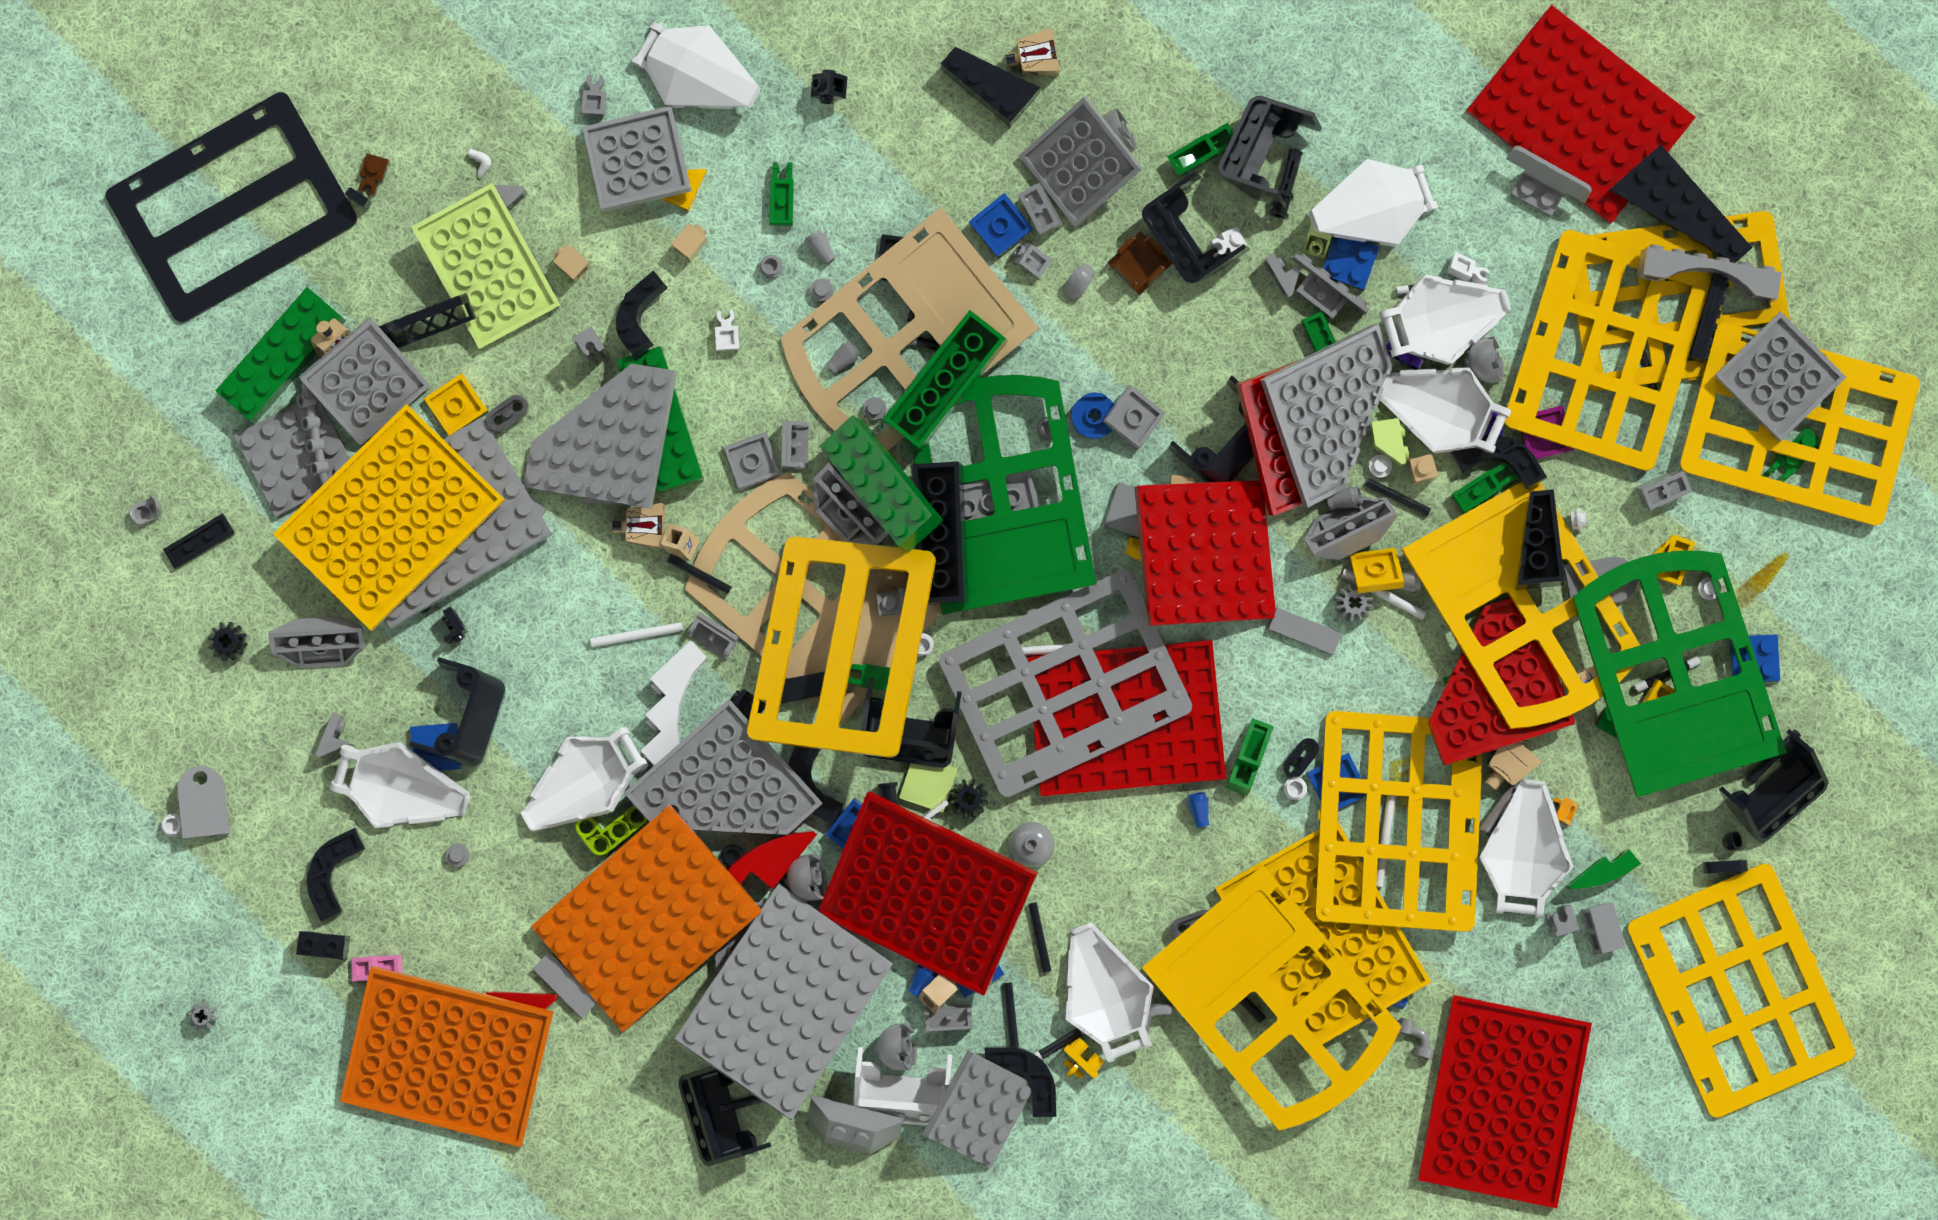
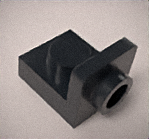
[443,606,468,644]
[730,688,766,720]

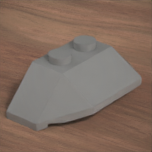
[812,463,888,545]
[1304,497,1398,560]
[268,616,365,668]
[807,1095,903,1155]

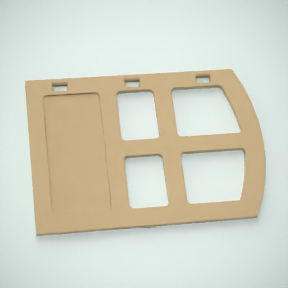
[781,207,1039,451]
[685,471,941,726]

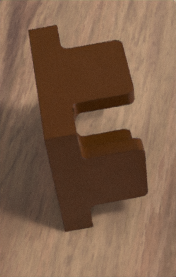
[1107,231,1173,296]

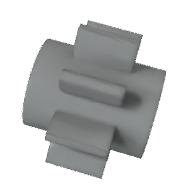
[188,1001,219,1031]

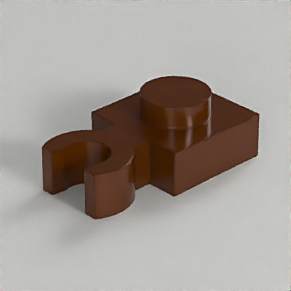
[359,153,389,197]

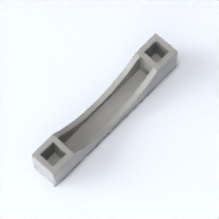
[1637,245,1782,303]

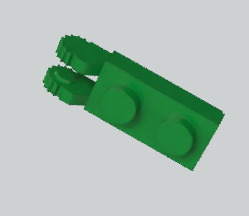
[770,162,794,226]
[1764,427,1821,482]
[1450,462,1516,514]
[848,663,891,691]

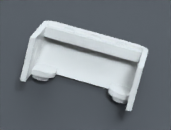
[854,1047,952,1126]

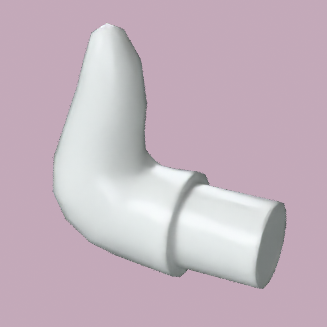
[468,149,492,179]

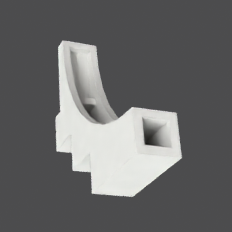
[641,641,708,768]

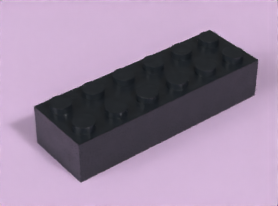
[912,461,969,605]

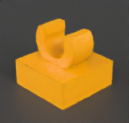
[1553,797,1578,826]

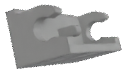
[1018,183,1064,235]
[572,326,609,362]
[781,420,809,469]
[1635,469,1692,510]
[687,612,740,660]
[1582,902,1626,955]
[1546,905,1579,937]
[925,1005,973,1032]

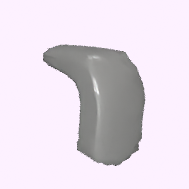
[1062,264,1095,301]
[129,495,162,527]
[1146,1003,1174,1035]

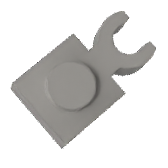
[581,75,607,116]

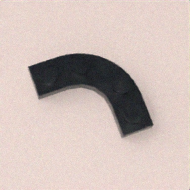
[616,270,668,359]
[1451,435,1547,490]
[788,746,844,825]
[307,828,366,921]
[985,1046,1056,1117]

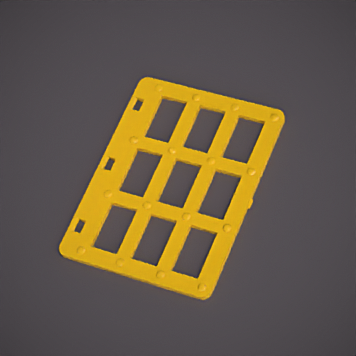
[1567,211,1790,391]
[1504,230,1711,471]
[1679,322,1920,526]
[1315,711,1482,932]
[1627,864,1855,1118]

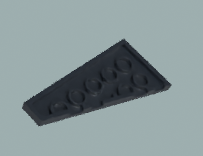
[1608,145,1752,263]

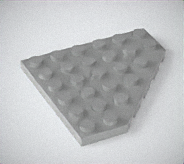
[1260,324,1393,508]
[523,364,677,509]
[624,699,822,835]

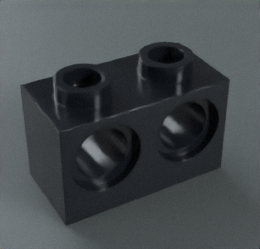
[296,931,350,960]

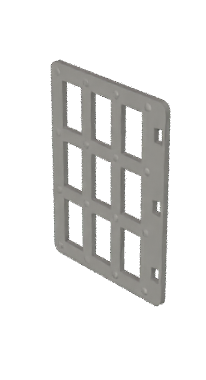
[939,570,1192,797]

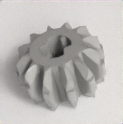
[1334,584,1374,623]

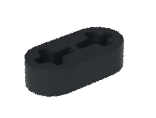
[1283,738,1319,777]
[1703,860,1748,874]

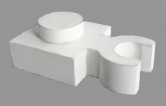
[1207,227,1247,258]
[1447,252,1489,285]
[715,310,740,351]

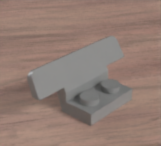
[1506,146,1592,217]

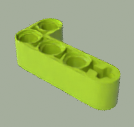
[576,805,649,856]

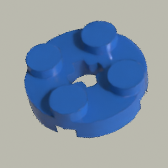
[1071,392,1114,439]

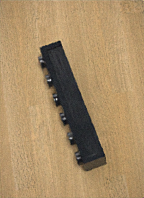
[1688,274,1729,363]

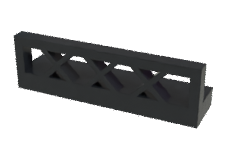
[379,293,476,348]

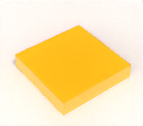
[424,373,489,436]
[1350,548,1404,594]

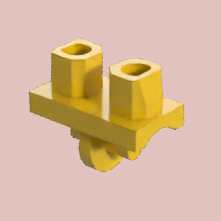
[1063,1037,1104,1079]

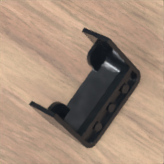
[1218,96,1322,209]
[1142,171,1250,283]
[1168,376,1254,483]
[409,657,506,768]
[861,678,962,768]
[1719,729,1829,843]
[678,1066,772,1166]

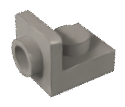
[1011,243,1052,279]

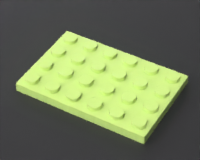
[411,183,560,349]

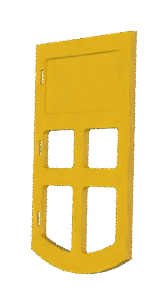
[1402,482,1640,729]
[1142,865,1401,1131]

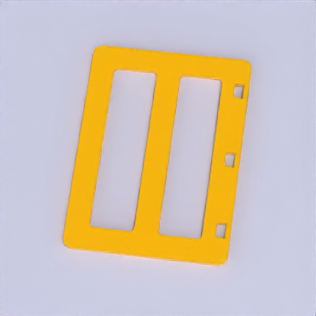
[747,536,936,758]

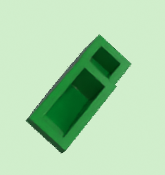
[1167,122,1234,177]
[1226,718,1274,796]
[1566,849,1641,889]

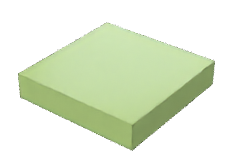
[899,763,958,813]

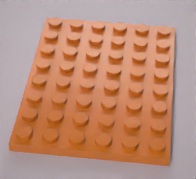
[531,805,762,1032]
[340,966,554,1147]

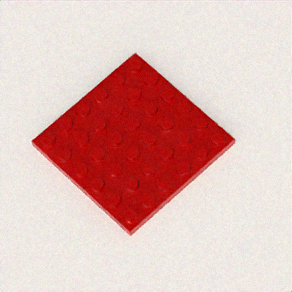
[1134,480,1276,626]

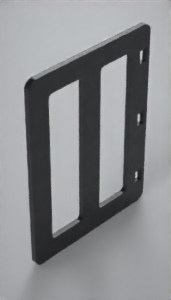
[105,92,358,322]

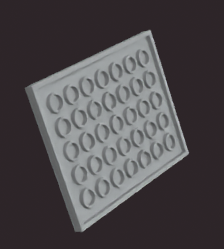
[385,417,553,629]
[673,884,893,1120]

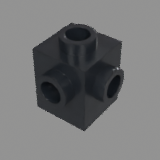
[811,69,848,104]

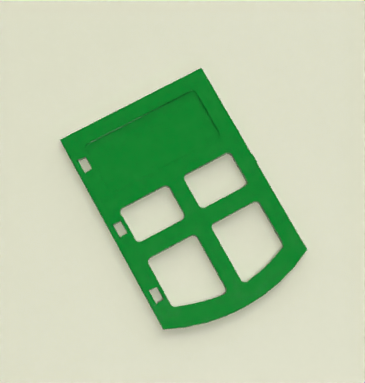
[911,375,1097,615]
[1572,550,1787,798]

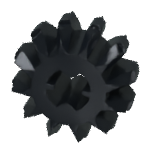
[208,622,248,661]
[949,779,988,818]

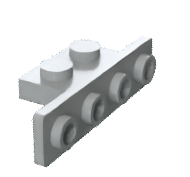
[1291,253,1370,319]

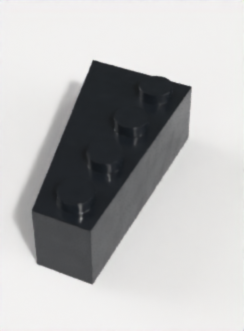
[940,47,1040,128]
[1516,489,1565,590]

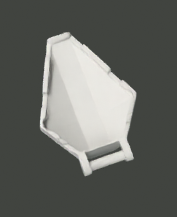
[631,22,761,109]
[1308,159,1439,247]
[1379,275,1511,365]
[1380,368,1511,454]
[521,727,648,832]
[330,742,470,828]
[1479,779,1573,918]
[1066,923,1154,1063]

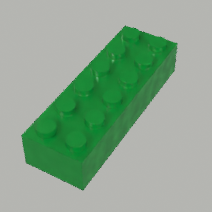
[215,287,346,424]
[883,310,1008,450]
[617,346,704,494]
[819,415,943,552]

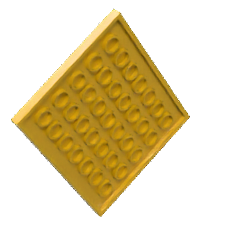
[273,404,505,632]
[1215,821,1431,1044]

